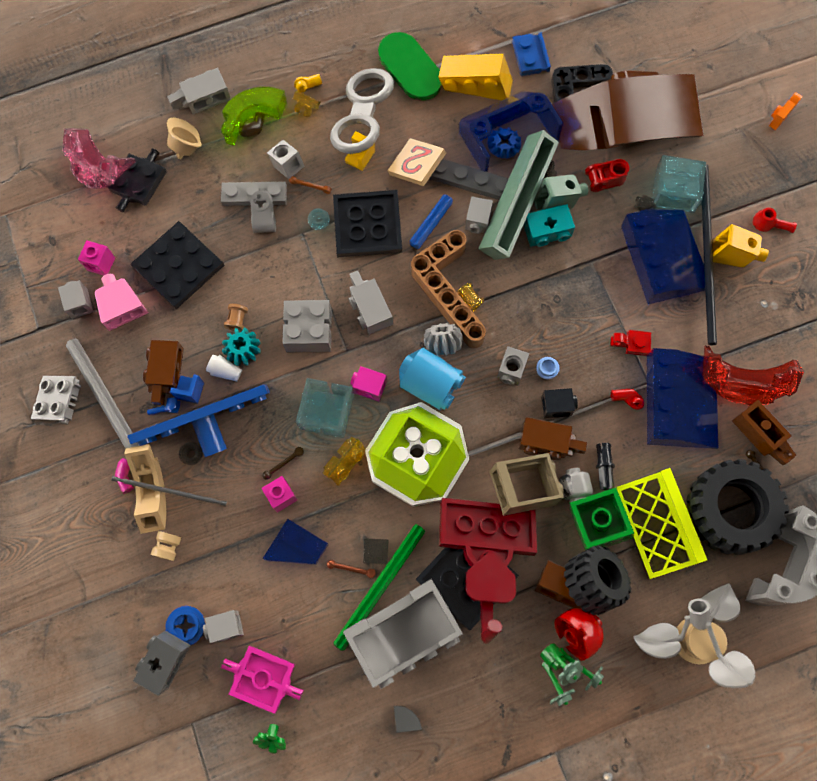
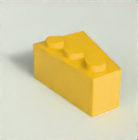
[439,54,513,102]

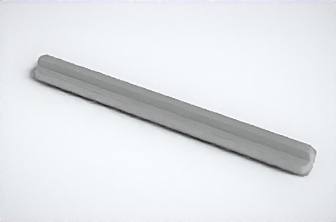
[66,338,139,449]

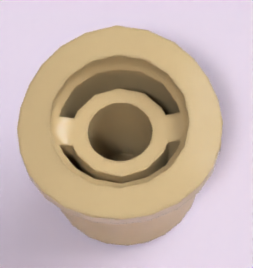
[677,619,727,664]

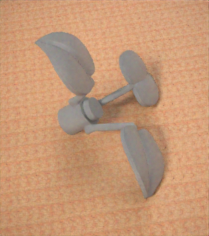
[634,583,755,688]

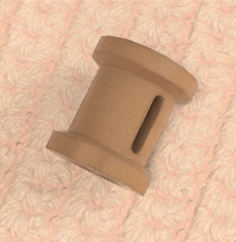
[224,304,248,332]

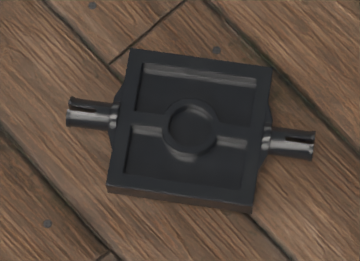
[108,148,167,213]

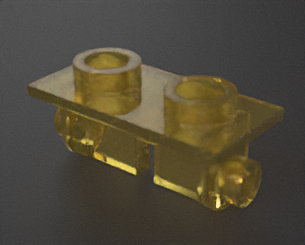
[322,436,366,486]

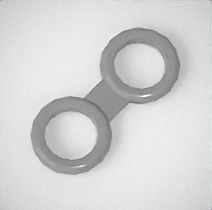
[330,68,394,154]

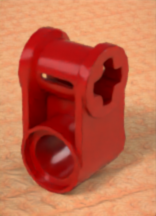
[585,159,630,192]

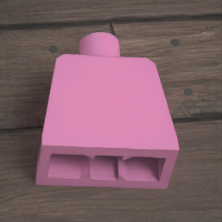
[95,274,148,331]

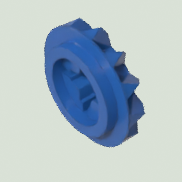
[488,126,521,159]
[166,606,205,645]

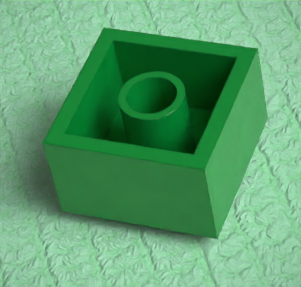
[570,487,634,550]

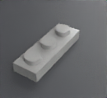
[221,182,287,206]

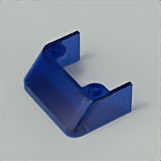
[459,91,563,172]

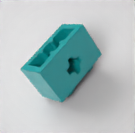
[523,204,575,247]

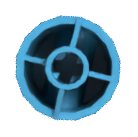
[399,348,466,411]

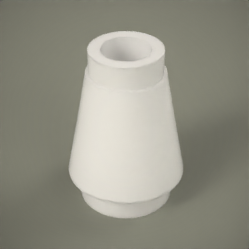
[206,355,242,382]

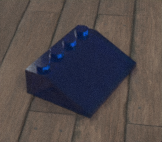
[621,209,705,304]
[647,348,719,449]

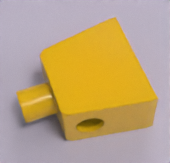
[712,224,769,267]

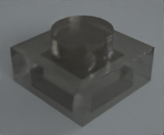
[363,539,389,565]

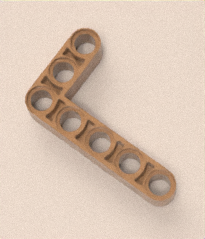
[411,230,486,348]

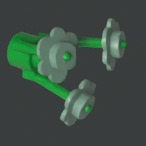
[540,643,604,706]

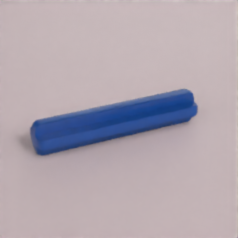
[410,194,453,249]

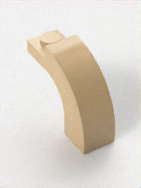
[124,444,167,534]

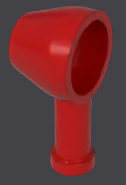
[752,208,797,233]

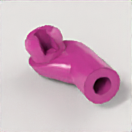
[115,458,134,494]

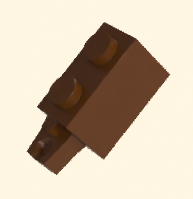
[143,340,184,406]
[732,400,796,465]
[519,417,587,460]

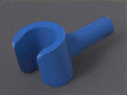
[147,398,180,415]

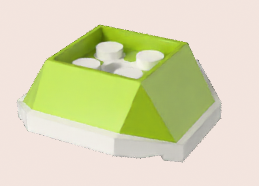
[365,402,469,507]

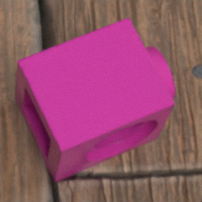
[78,240,116,275]
[350,366,387,402]
[261,476,298,513]

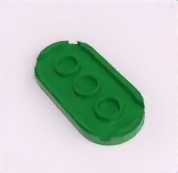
[378,32,442,101]

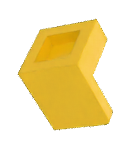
[345,131,375,171]

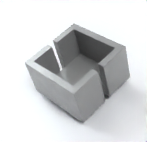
[283,300,332,352]

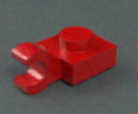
[610,330,652,356]

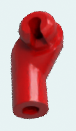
[611,389,645,410]

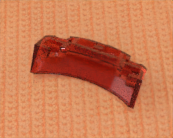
[702,345,804,406]

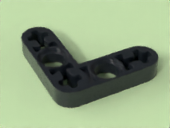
[551,64,613,103]

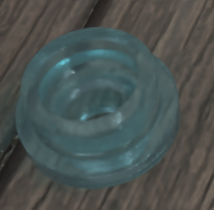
[308,208,330,230]

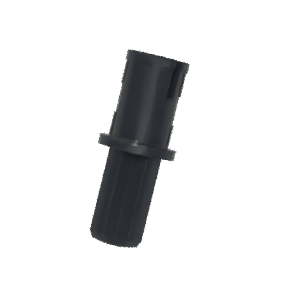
[596,443,615,491]

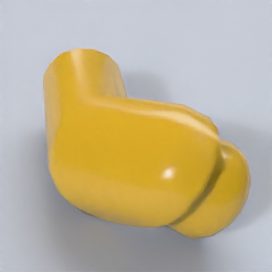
[294,74,322,93]

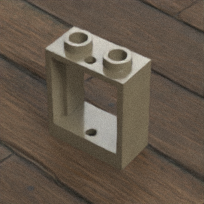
[490,453,564,516]

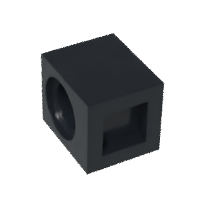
[541,388,578,419]

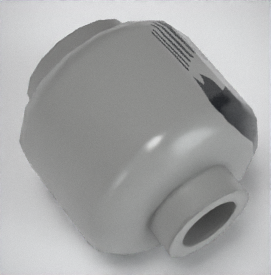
[559,468,593,502]

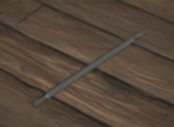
[111,476,227,506]

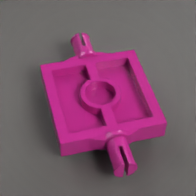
[221,646,304,714]

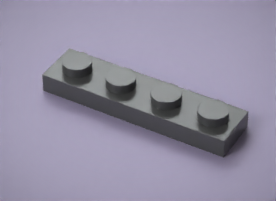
[429,159,509,200]

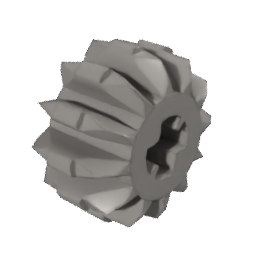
[424,322,463,357]

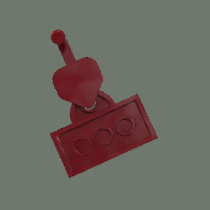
[439,498,537,644]

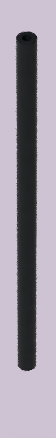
[700,164,717,346]

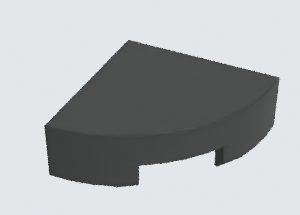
[394,706,422,733]

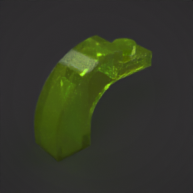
[221,87,287,146]

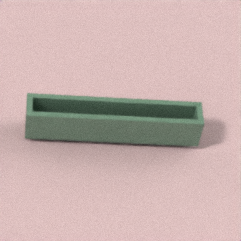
[478,130,559,260]

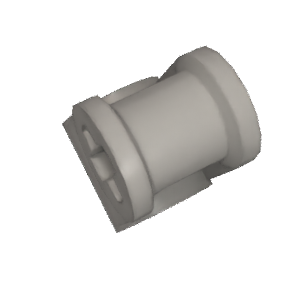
[250,191,276,233]

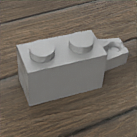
[167,68,231,115]
[348,270,393,335]

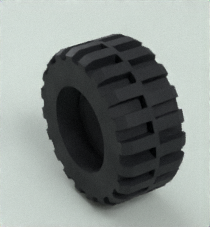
[686,459,789,555]

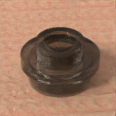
[179,442,203,465]

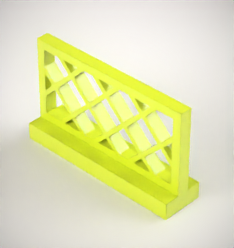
[616,468,707,579]

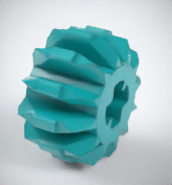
[222,327,261,366]

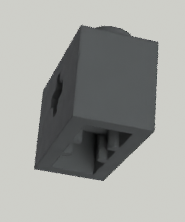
[133,631,191,696]

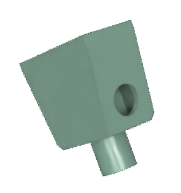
[533,174,588,211]

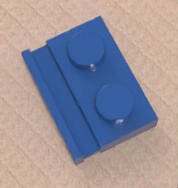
[512,32,551,76]

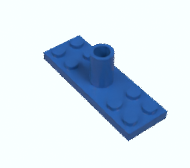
[127,384,270,457]

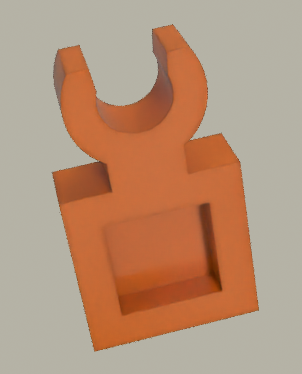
[769,92,802,130]

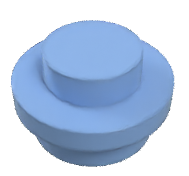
[536,357,559,380]

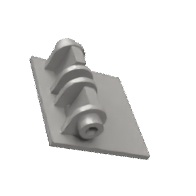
[31,376,81,425]

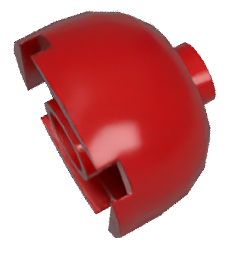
[554,608,604,661]

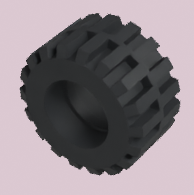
[564,545,631,615]

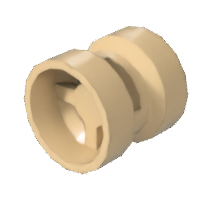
[150,531,181,561]

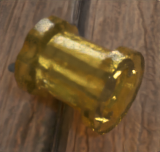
[457,283,485,312]

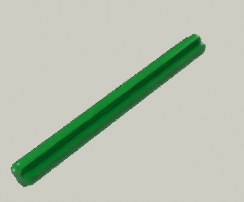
[333,524,425,651]

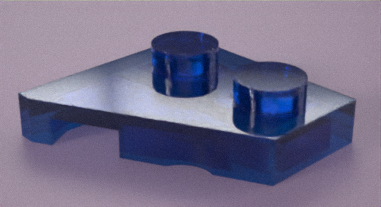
[263,519,329,565]

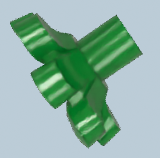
[252,724,286,753]

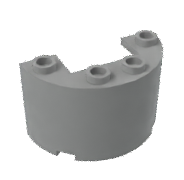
[745,505,817,606]
[343,579,463,689]

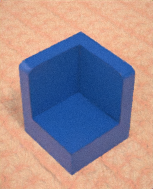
[170,375,204,404]

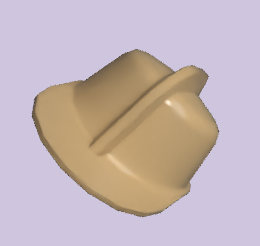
[167,118,202,159]

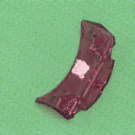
[62,128,136,189]

